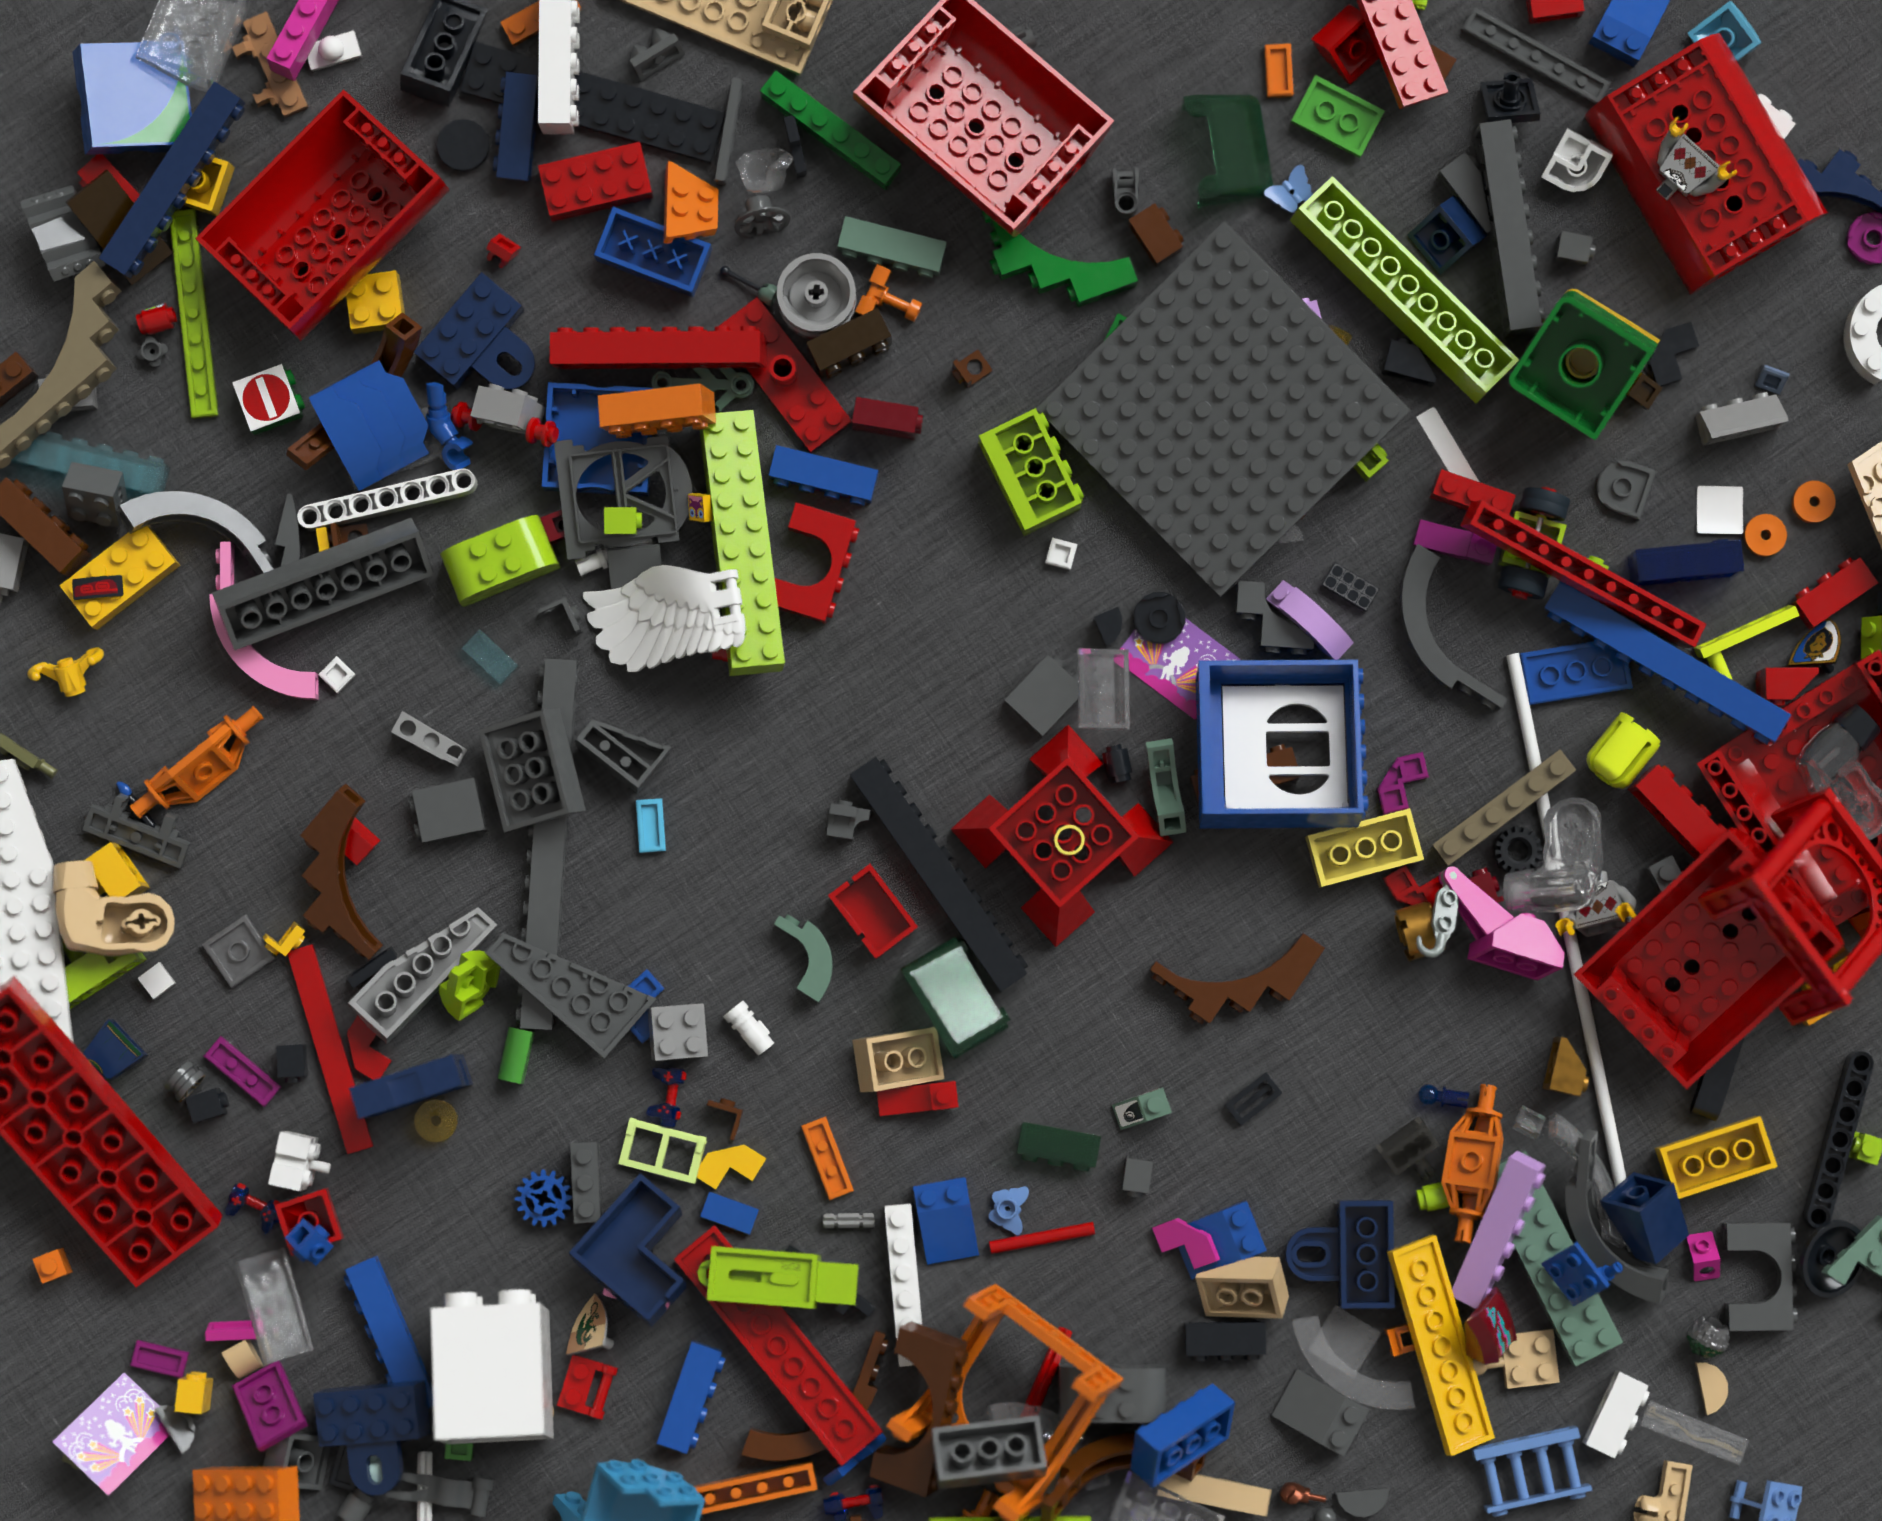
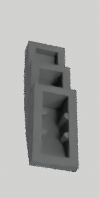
[275,493,301,566]

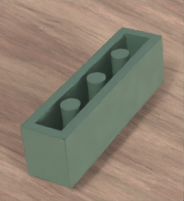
[837,216,947,278]

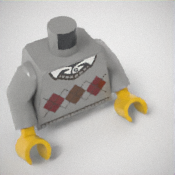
[1656,117,1737,200]
[1555,871,1636,937]

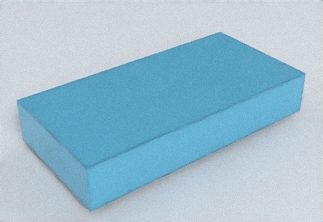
[636,798,666,853]

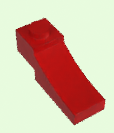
[877,1081,959,1116]

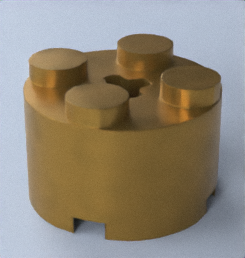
[1394,902,1446,961]

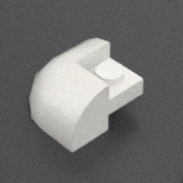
[1541,128,1613,192]

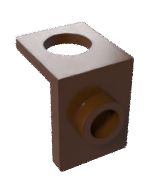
[951,349,992,388]
[328,523,368,547]
[707,1098,744,1141]

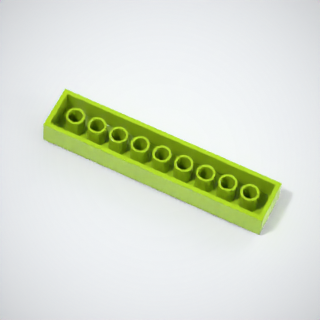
[1290,176,1519,404]
[699,410,785,676]

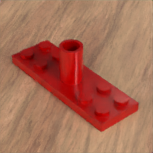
[719,297,852,453]

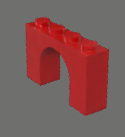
[774,502,860,623]

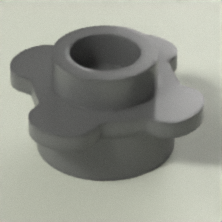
[137,336,168,367]

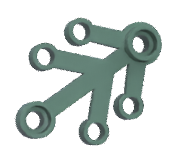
[651,368,754,413]

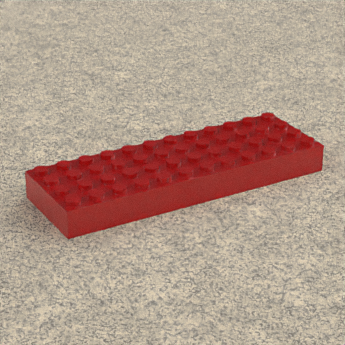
[0,976,223,1287]

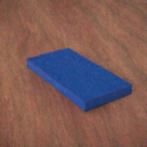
[1519,641,1633,705]

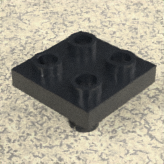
[1480,72,1540,123]

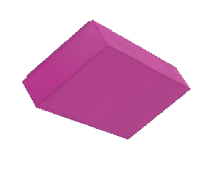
[205,1320,263,1341]

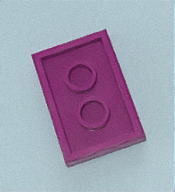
[232,1360,308,1452]

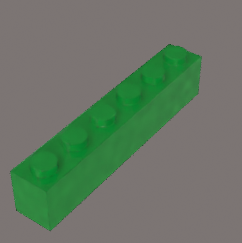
[760,70,901,191]

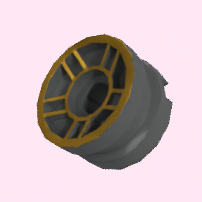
[164,1061,205,1102]

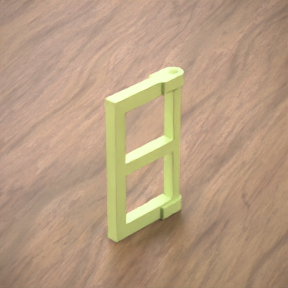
[618,1118,707,1184]

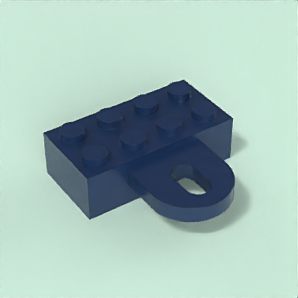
[414,272,535,391]
[1285,1200,1395,1308]
[313,1380,431,1495]

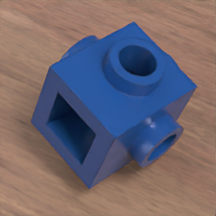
[285,1218,334,1266]

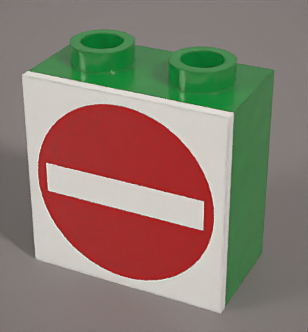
[232,364,305,435]

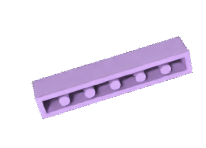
[1452,1151,1546,1309]

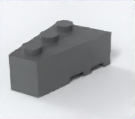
[575,719,671,794]

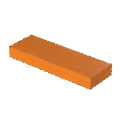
[801,1116,854,1200]

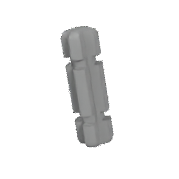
[823,1213,875,1228]

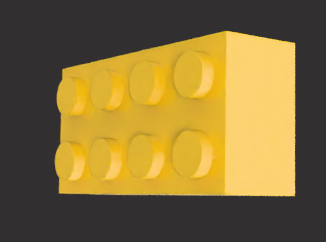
[59,525,181,630]
[1655,1116,1778,1199]

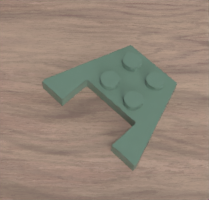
[1822,1215,1882,1285]

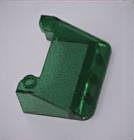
[1181,94,1273,207]

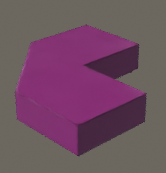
[1377,752,1429,815]

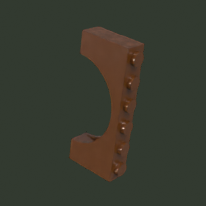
[869,1321,968,1497]

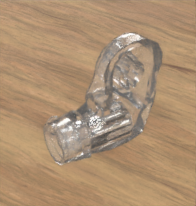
[1504,797,1603,913]

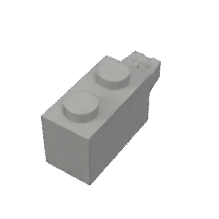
[0,533,29,605]

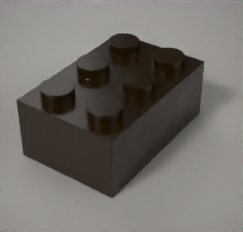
[806,308,892,379]

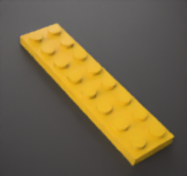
[1387,1235,1495,1456]

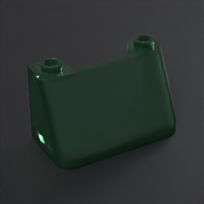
[900,937,1010,1060]

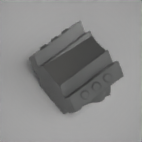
[20,185,107,281]

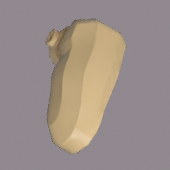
[53,861,175,957]

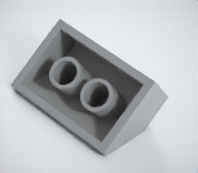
[1695,392,1789,446]

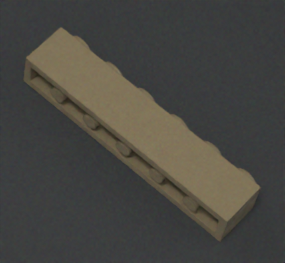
[1432,749,1576,866]

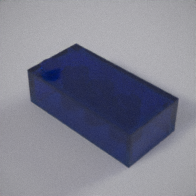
[1627,539,1744,586]

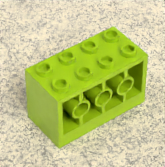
[978,408,1084,536]

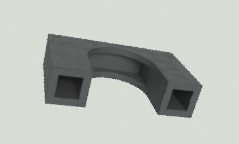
[1722,1222,1798,1331]

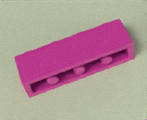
[266,0,339,81]

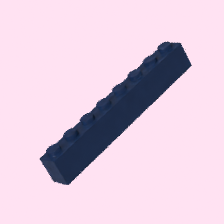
[99,81,245,279]

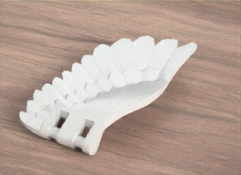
[583,565,746,672]

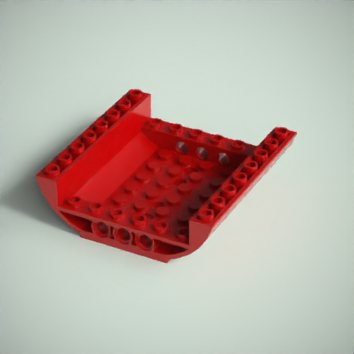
[1697,649,1882,926]

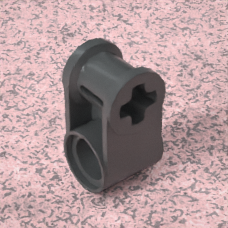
[1112,168,1139,220]

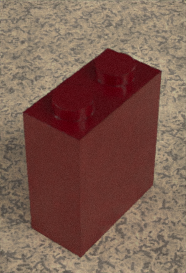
[852,397,923,440]

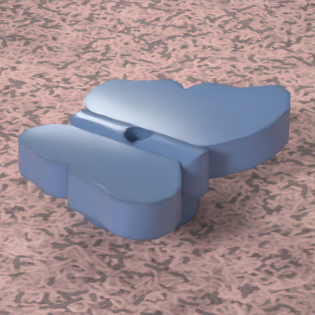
[1264,165,1312,213]
[989,1186,1029,1235]

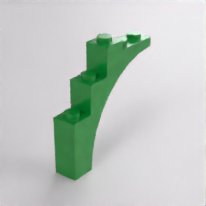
[981,210,1138,308]

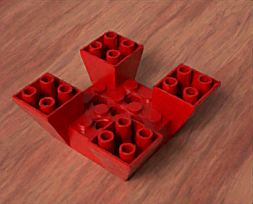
[950,724,1173,947]

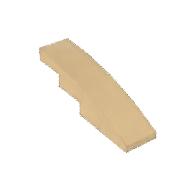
[1157,1474,1272,1516]

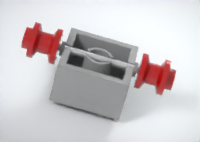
[451,384,559,447]

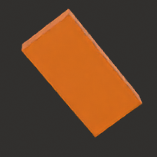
[1264,43,1294,98]

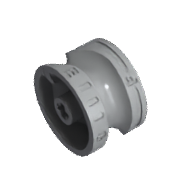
[777,253,857,339]

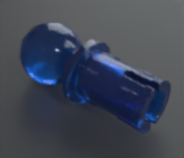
[1418,1084,1469,1109]

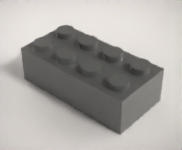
[931,1415,1047,1490]

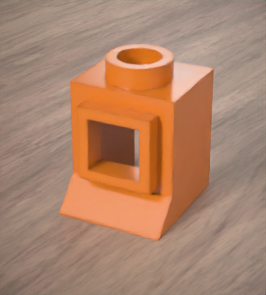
[1384,1323,1415,1356]

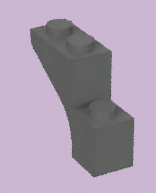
[1235,581,1314,656]

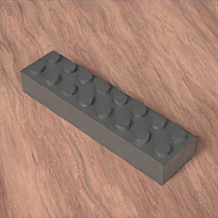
[1473,119,1545,339]
[212,518,433,650]

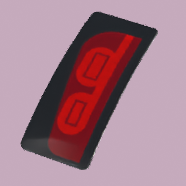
[72,575,124,600]

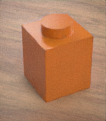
[33,1248,73,1284]

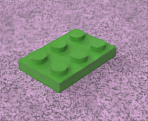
[1291,75,1385,158]

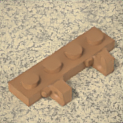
[232,11,309,118]

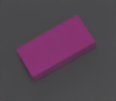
[130,1340,190,1378]

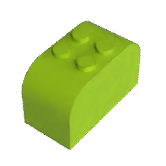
[440,515,561,607]

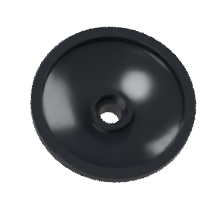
[1800,1220,1864,1298]

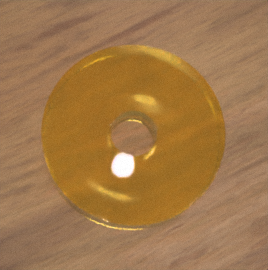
[415,1100,458,1142]

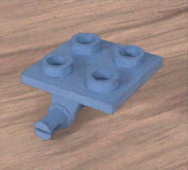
[1728,1480,1803,1521]

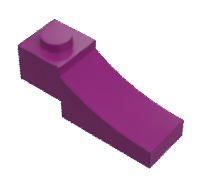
[1412,519,1497,566]

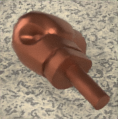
[1279,1482,1326,1504]

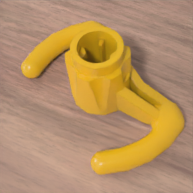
[27,647,104,697]

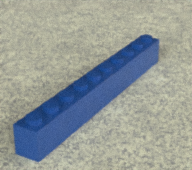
[1544,581,1791,745]

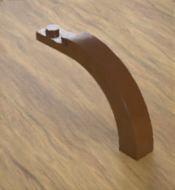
[286,312,422,470]
[741,1330,889,1461]
[1040,1432,1206,1521]

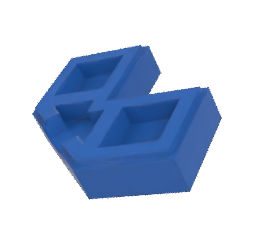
[628,969,665,1044]
[822,1433,887,1486]

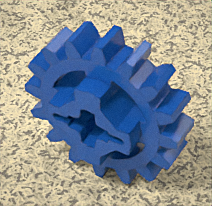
[515,1169,573,1227]

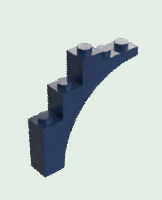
[1728,149,1882,214]

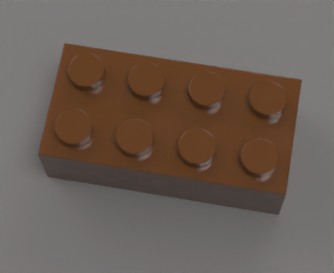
[0,477,92,578]

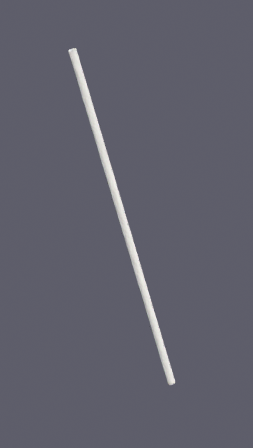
[1506,653,1631,1252]

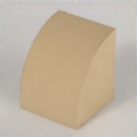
[222,1339,264,1379]

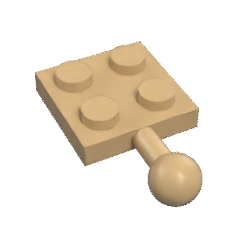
[1472,1329,1560,1389]

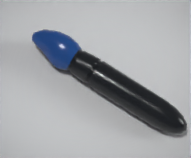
[116,781,156,828]

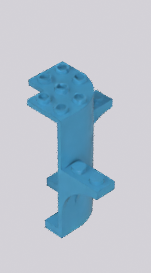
[552,1459,705,1521]

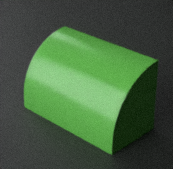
[497,1027,535,1084]

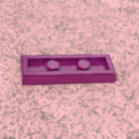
[203,1036,282,1107]

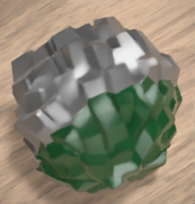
[1687,1316,1730,1359]

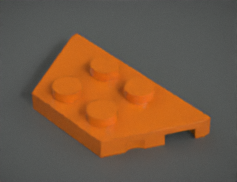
[664,161,718,244]

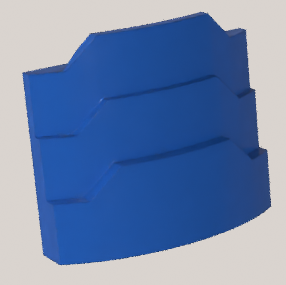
[309,360,429,491]

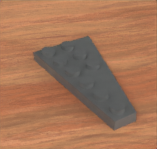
[484,933,656,1058]

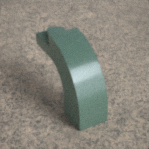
[1146,738,1186,836]
[774,914,833,1003]

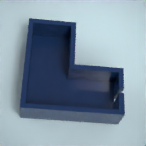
[569,1173,687,1328]

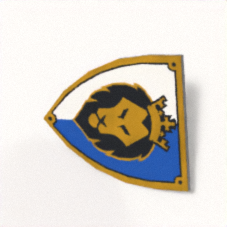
[1788,617,1842,674]

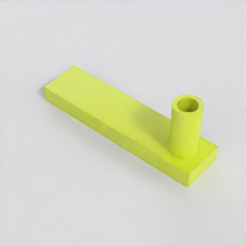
[1694,605,1800,679]

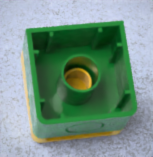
[1509,289,1660,441]

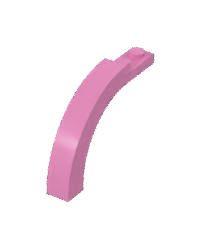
[209,542,319,700]

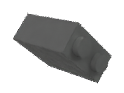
[1004,654,1086,738]
[409,778,487,844]

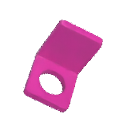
[1686,1231,1720,1281]

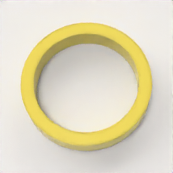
[1054,825,1085,855]

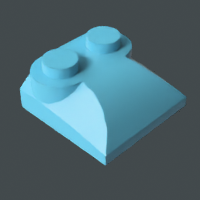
[1687,1,1762,61]

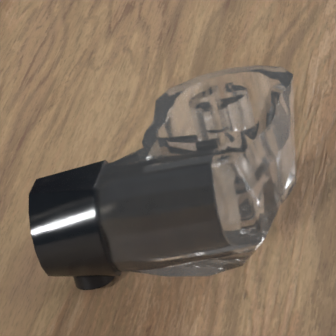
[1795,704,1882,840]

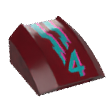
[1464,1286,1517,1365]

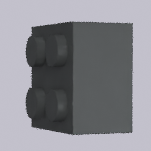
[62,462,128,528]

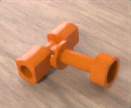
[855,264,923,322]

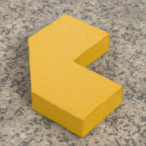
[697,1144,767,1189]

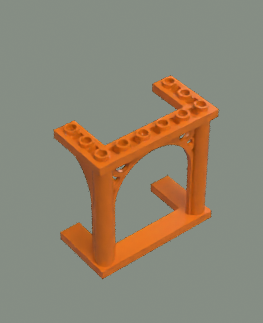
[886,1284,1124,1521]

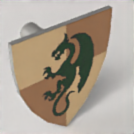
[566,1294,614,1355]

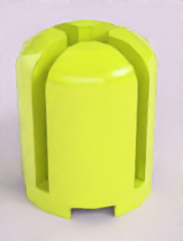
[1586,712,1661,789]

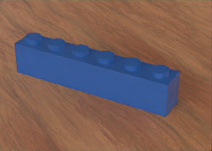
[344,1256,434,1408]

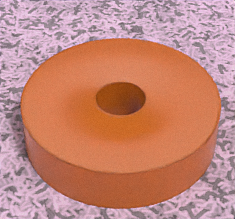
[1792,481,1836,523]
[1743,514,1787,557]

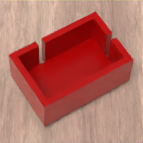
[828,864,918,959]

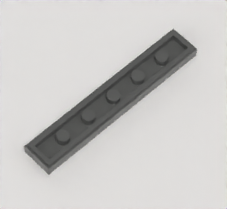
[1461,7,1611,105]

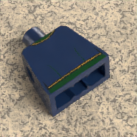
[83,1019,148,1080]

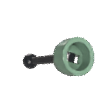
[720,266,777,307]

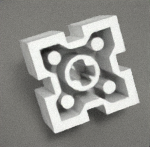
[268,1131,331,1191]

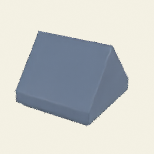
[1755,364,1789,395]

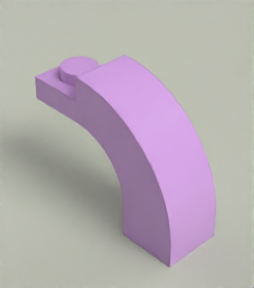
[1266,580,1354,660]

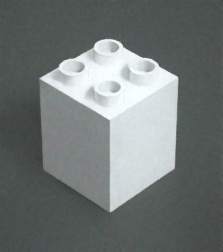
[431,1290,554,1444]

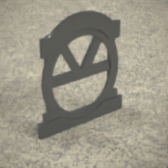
[554,436,692,559]

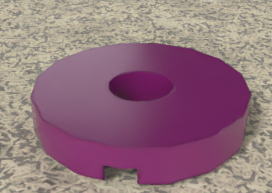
[1846,212,1882,265]

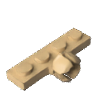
[1633,1460,1693,1521]

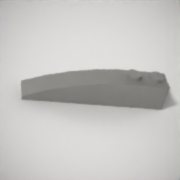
[348,907,497,1044]

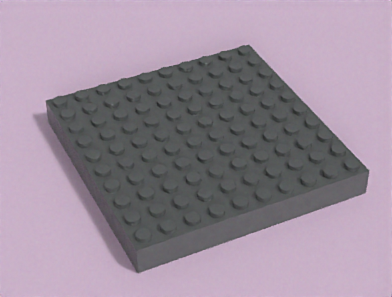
[1036,221,1412,597]

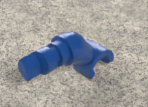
[426,382,473,470]

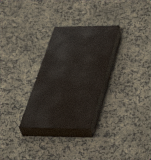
[65,169,173,285]

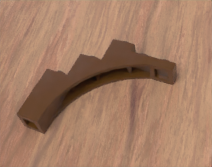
[1149,933,1325,1025]

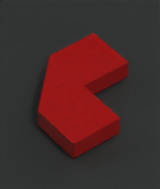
[1382,865,1443,909]
[347,1015,393,1080]

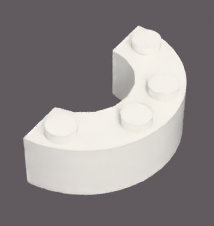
[1843,285,1882,385]

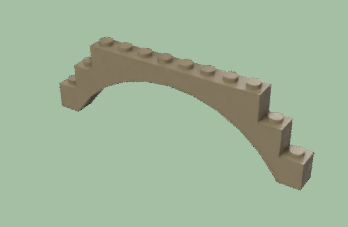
[0,261,122,469]

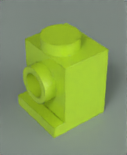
[1849,1131,1882,1166]

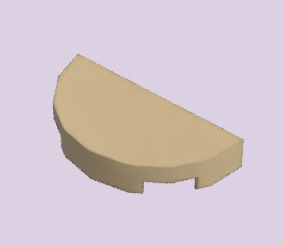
[1695,1362,1728,1415]

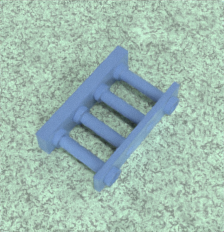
[1471,1425,1592,1516]

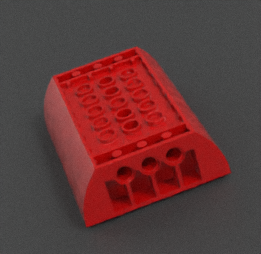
[1584,33,1828,295]
[1573,828,1844,1089]

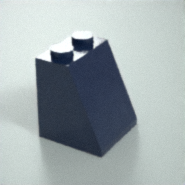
[1600,1172,1689,1264]

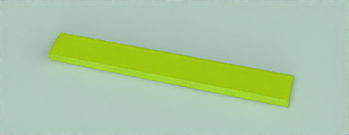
[170,209,219,419]

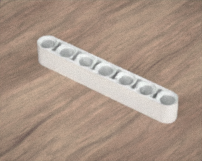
[297,469,478,531]

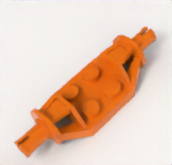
[129,705,264,819]
[1441,1084,1504,1244]

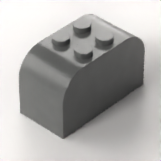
[1058,1364,1166,1423]

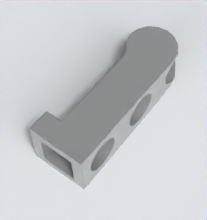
[391,711,467,767]

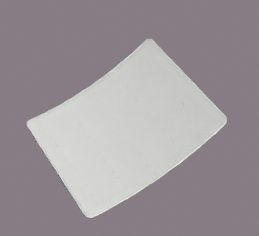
[1697,486,1743,534]

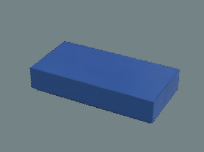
[700,1191,759,1235]

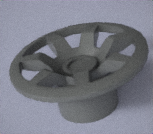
[734,195,790,238]

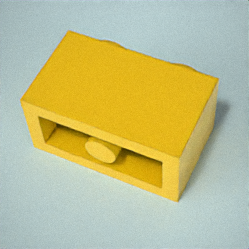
[175,1371,213,1414]

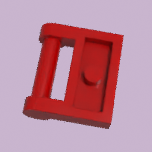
[557,1354,618,1419]

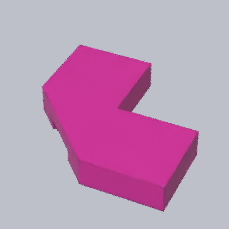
[1152,1218,1220,1269]

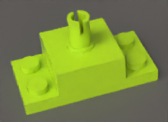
[62,940,147,1009]

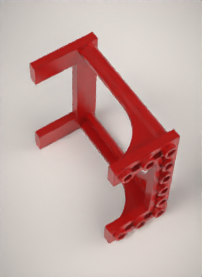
[1697,787,1882,1026]

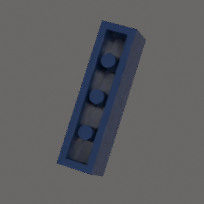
[493,72,539,181]

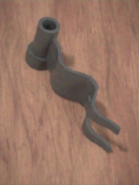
[385,1472,495,1517]

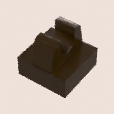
[1626,373,1663,410]

